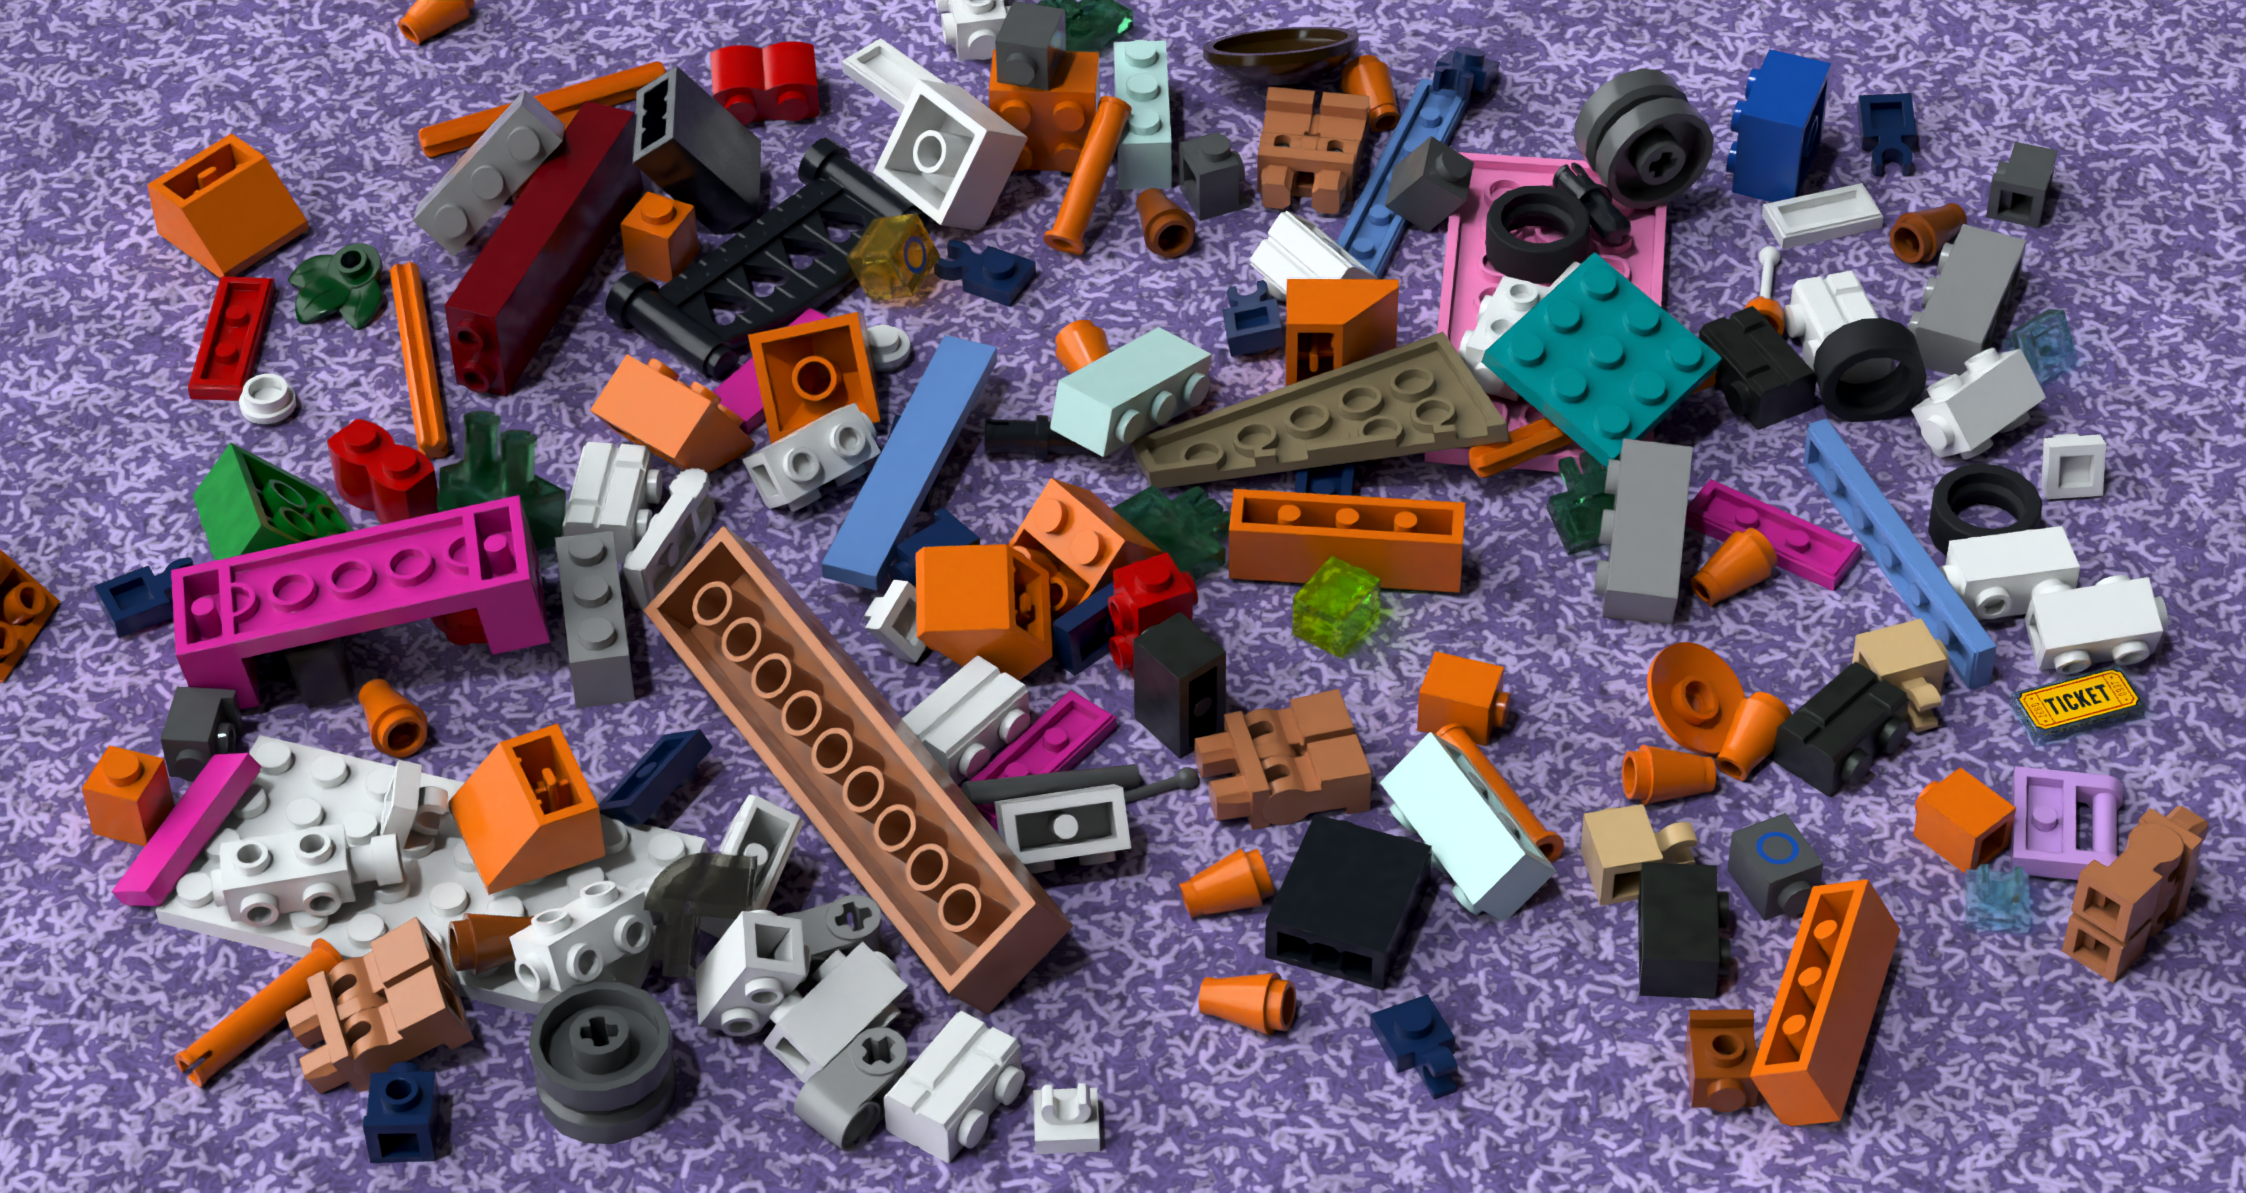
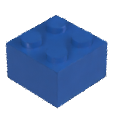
[1726,49,1831,202]

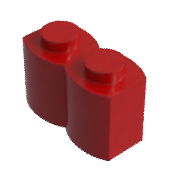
[710,41,820,125]
[327,419,442,525]

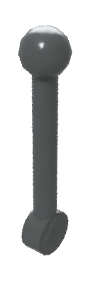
[1124,767,1199,804]

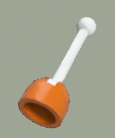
[1743,246,1785,336]

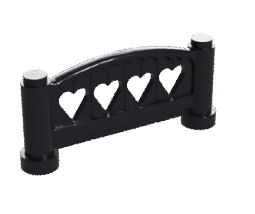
[605,137,928,380]

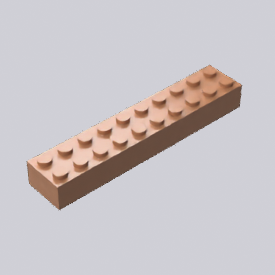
[643,526,1074,1014]

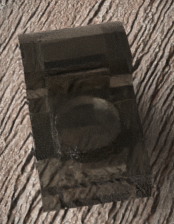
[643,851,758,978]

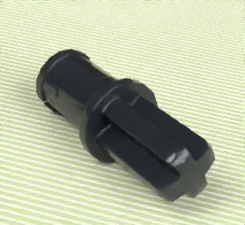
[1553,163,1631,245]

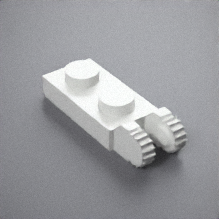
[622,467,716,610]

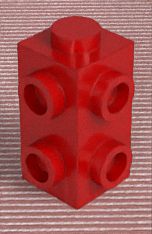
[1108,552,1198,679]

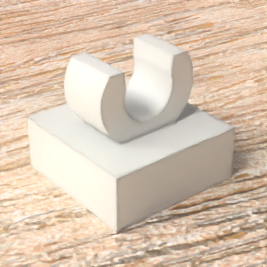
[2041,433,2106,499]
[863,580,926,663]
[380,760,448,849]
[1033,1083,1100,1154]

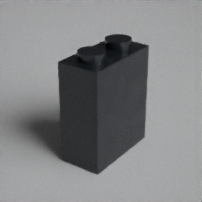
[632,66,761,235]
[1265,814,1432,991]

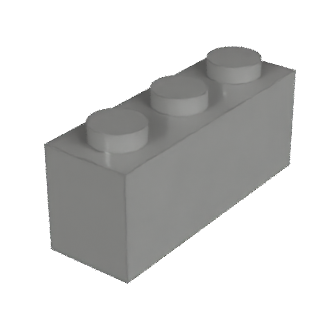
[413,90,565,256]
[1908,224,2027,376]
[1593,438,1693,624]
[555,530,635,709]

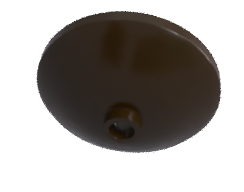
[1203,27,1359,89]

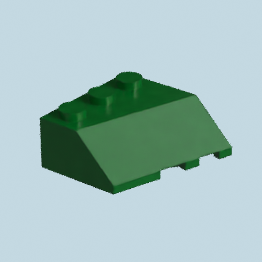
[192,443,355,561]

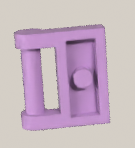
[2010,766,2123,880]

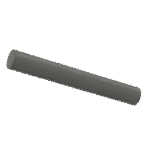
[962,764,1140,805]

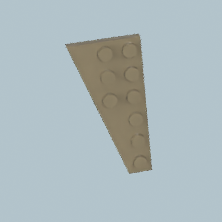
[1131,332,1509,489]

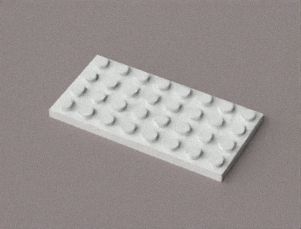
[156,735,708,1015]

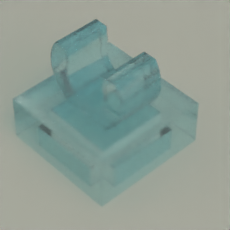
[2002,309,2078,384]
[1964,864,2030,934]

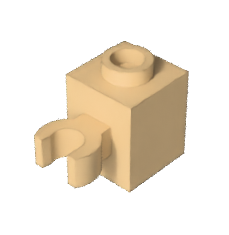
[1852,618,1949,733]
[1580,804,1698,906]

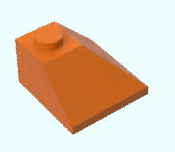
[748,312,881,444]

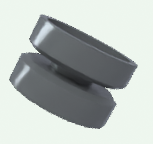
[1574,69,1714,209]
[529,981,677,1144]

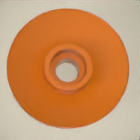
[1647,642,1746,756]

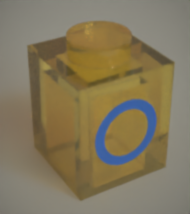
[846,213,940,301]

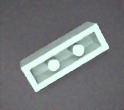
[1114,40,1172,190]
[1050,327,1212,457]
[1380,732,1556,921]

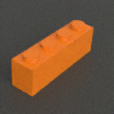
[1229,489,1466,593]
[1750,879,1900,1126]

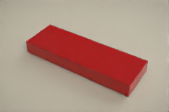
[188,276,276,401]

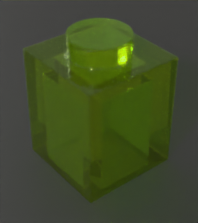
[1292,556,1381,659]

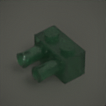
[437,411,566,551]

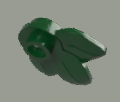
[288,243,383,330]

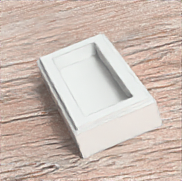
[842,38,946,114]
[1762,183,1883,250]

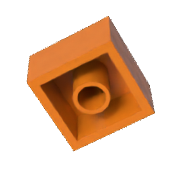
[989,50,1100,173]

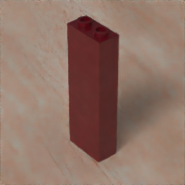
[444,101,643,397]

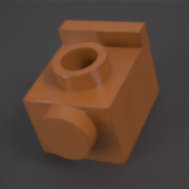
[1685,1009,1758,1112]

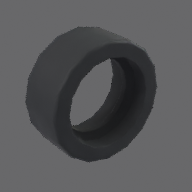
[1485,185,1590,284]
[1813,318,1927,422]
[1928,463,2042,557]

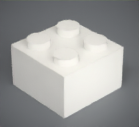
[873,79,1028,230]

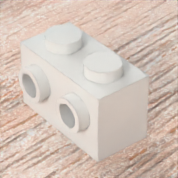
[994,784,1131,874]

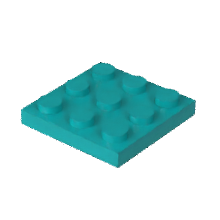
[1481,252,1722,468]

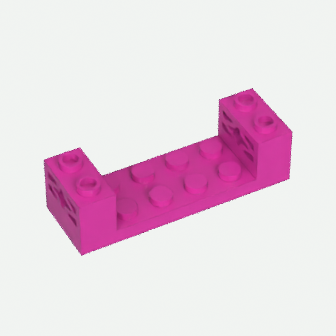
[171,495,550,710]

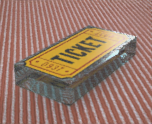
[2009,664,2146,748]

